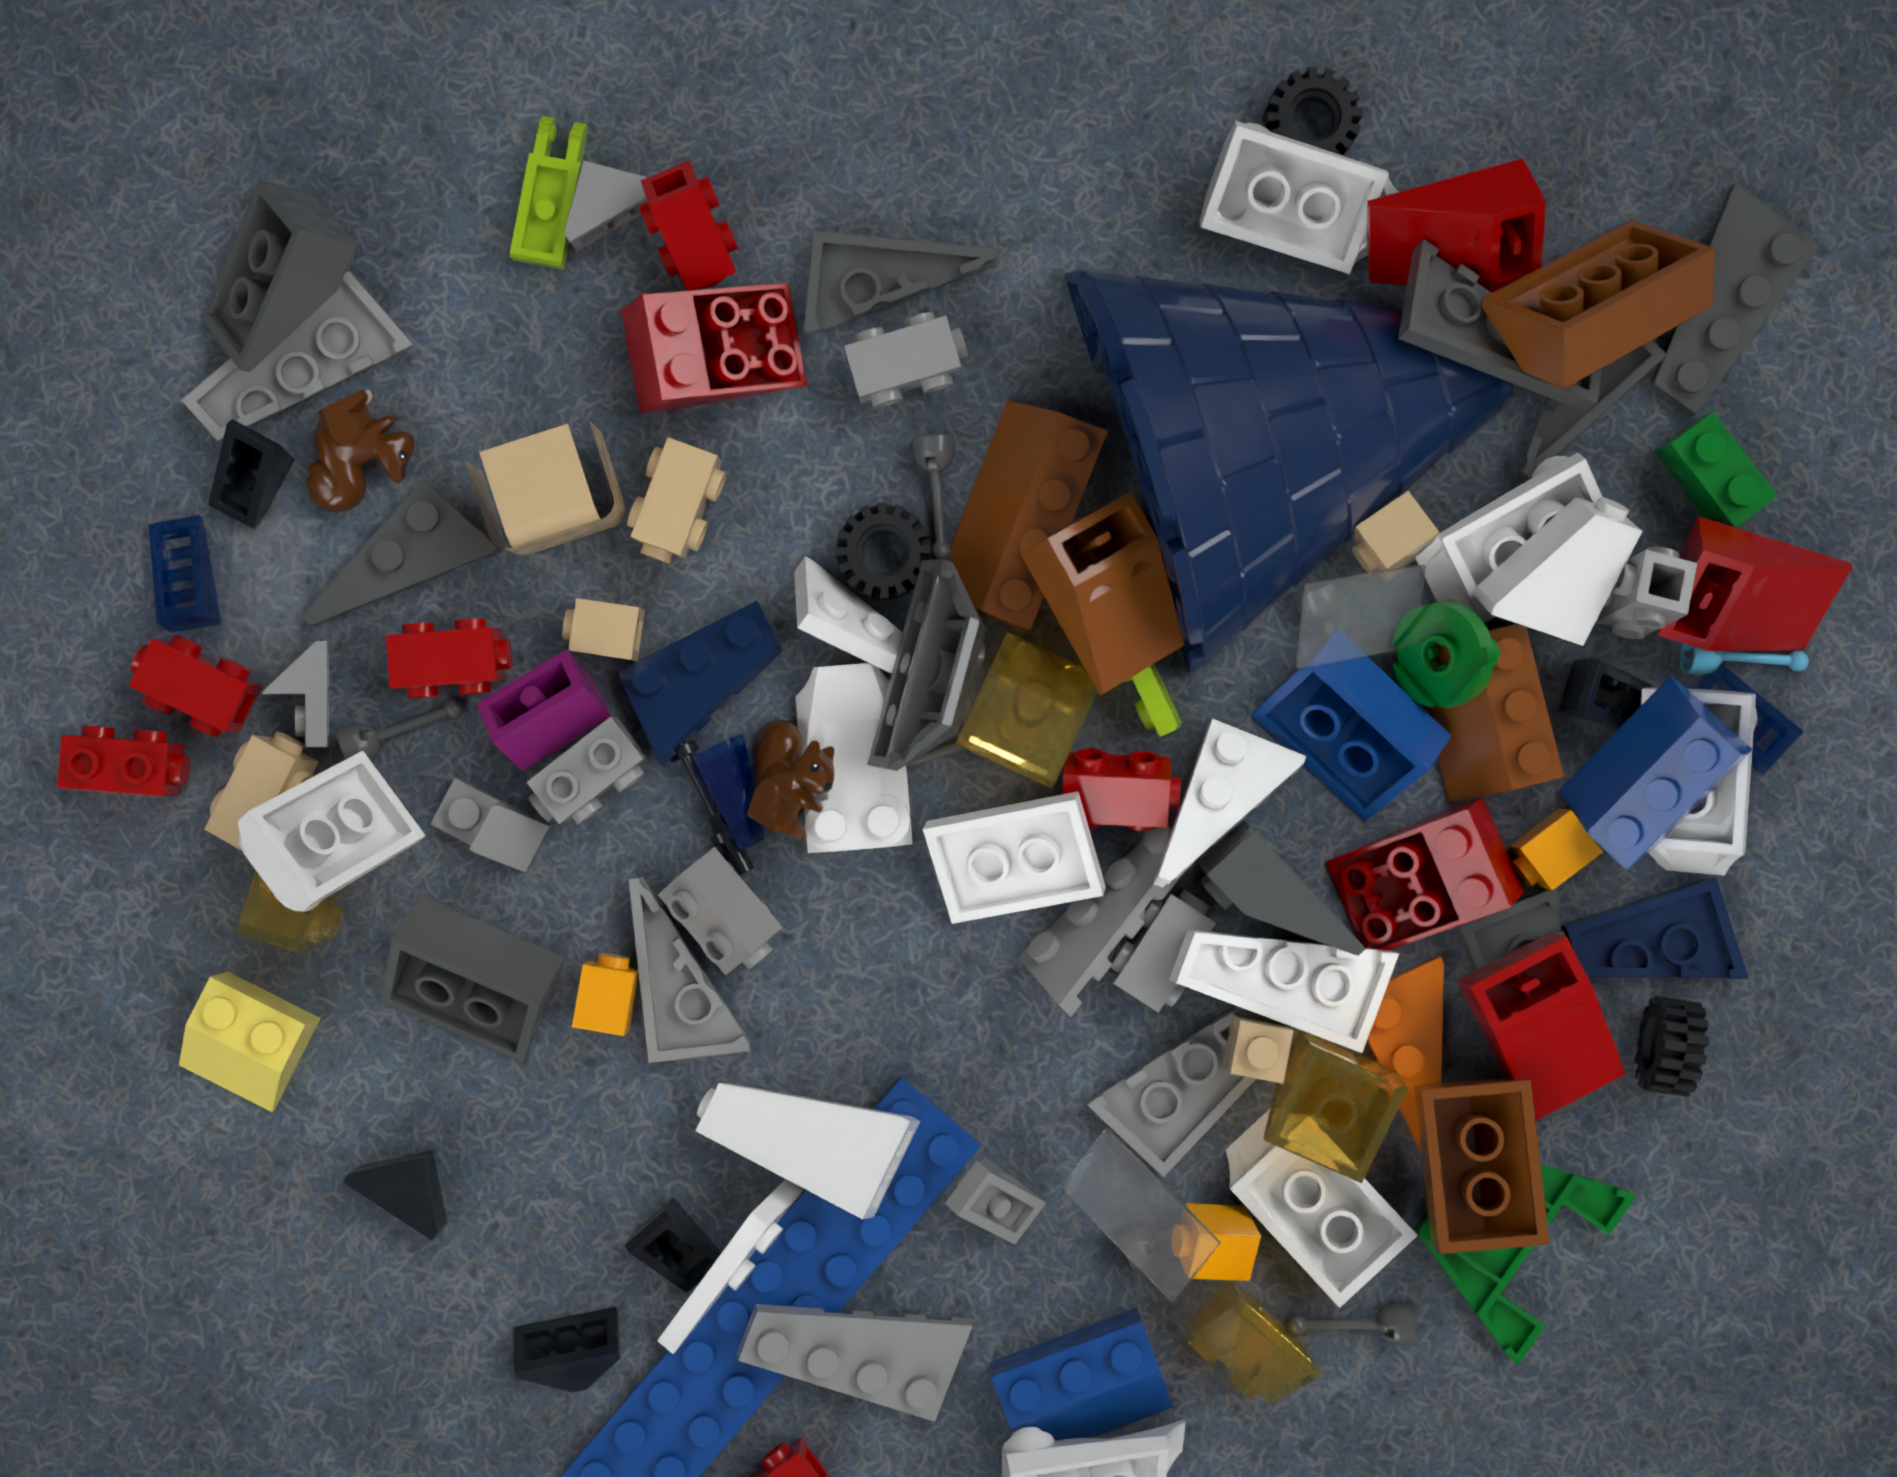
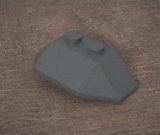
[867,559,986,771]

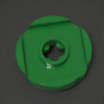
[1392,599,1500,708]

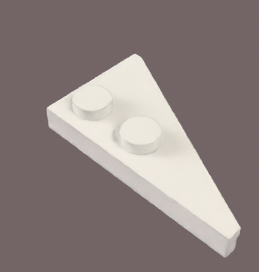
[794,556,903,674]
[1153,719,1306,888]
[657,1179,805,1354]

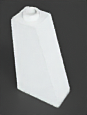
[695,1083,920,1220]

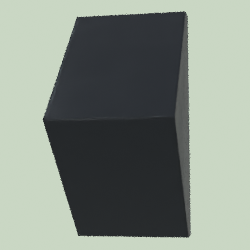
[208,419,295,529]
[1558,658,1651,729]
[343,1150,448,1241]
[625,1197,721,1293]

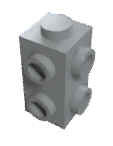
[844,312,968,408]
[1595,547,1697,639]
[527,717,650,825]
[658,847,783,976]
[1110,889,1216,1013]

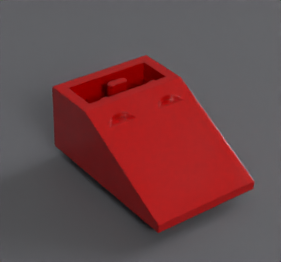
[1367,158,1546,292]
[621,283,807,413]
[1657,516,1852,651]
[1325,796,1524,950]
[1456,932,1626,1121]

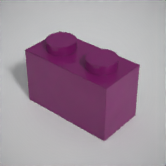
[476,649,612,771]

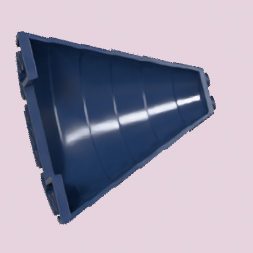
[1064,269,1513,673]

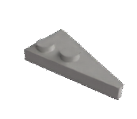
[628,877,751,1063]

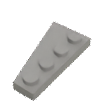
[181,270,415,441]
[1018,814,1183,1017]
[1086,1006,1302,1177]
[737,1304,973,1422]

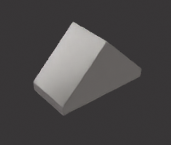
[564,160,647,252]

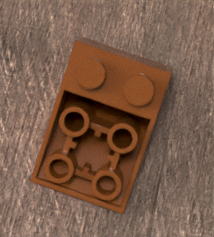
[1021,491,1184,695]

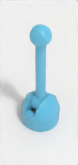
[1680,643,1809,675]

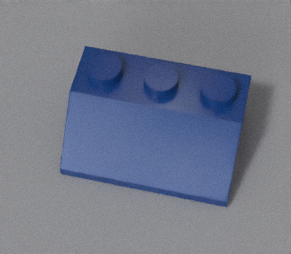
[1251,628,1452,822]
[1560,676,1753,870]
[990,1308,1174,1441]

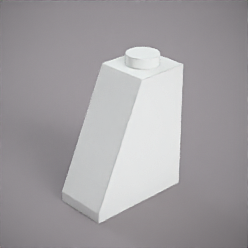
[1473,497,1642,646]

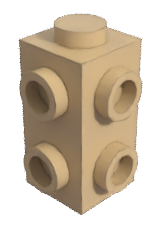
[627,437,726,564]
[204,732,319,851]

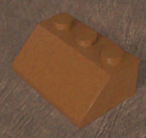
[1424,623,1564,802]
[1414,1079,1550,1254]

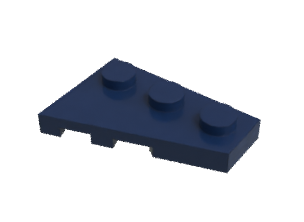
[617,601,783,766]
[1561,877,1749,979]

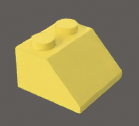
[179,971,321,1112]

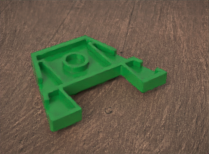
[1414,1163,1636,1365]

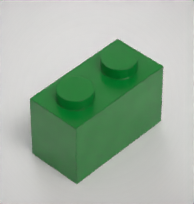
[1654,411,1778,528]

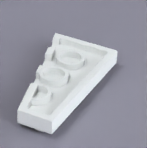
[1169,929,1399,1053]

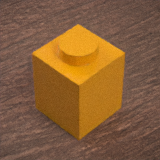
[1509,808,1603,891]
[572,953,639,1036]
[1172,1203,1261,1281]

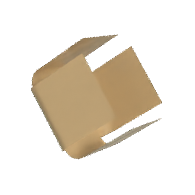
[465,421,626,555]

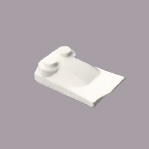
[1199,121,1398,274]
[1415,453,1603,623]
[795,663,913,853]
[1641,688,1758,876]
[238,751,426,912]
[1225,1108,1418,1308]
[1002,1420,1186,1477]

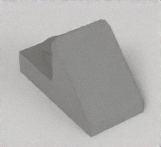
[261,641,329,747]
[430,778,550,872]
[945,1157,1046,1244]

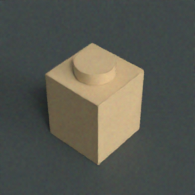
[1352,491,1440,581]
[562,598,645,662]
[1223,1013,1294,1084]

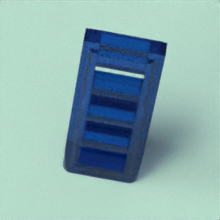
[149,515,221,633]
[1696,663,1804,776]
[694,734,765,851]

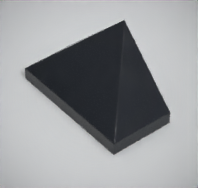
[514,1307,621,1393]

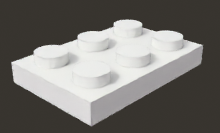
[923,791,1106,924]

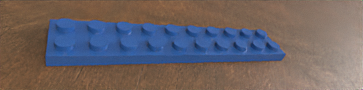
[561,1076,981,1477]

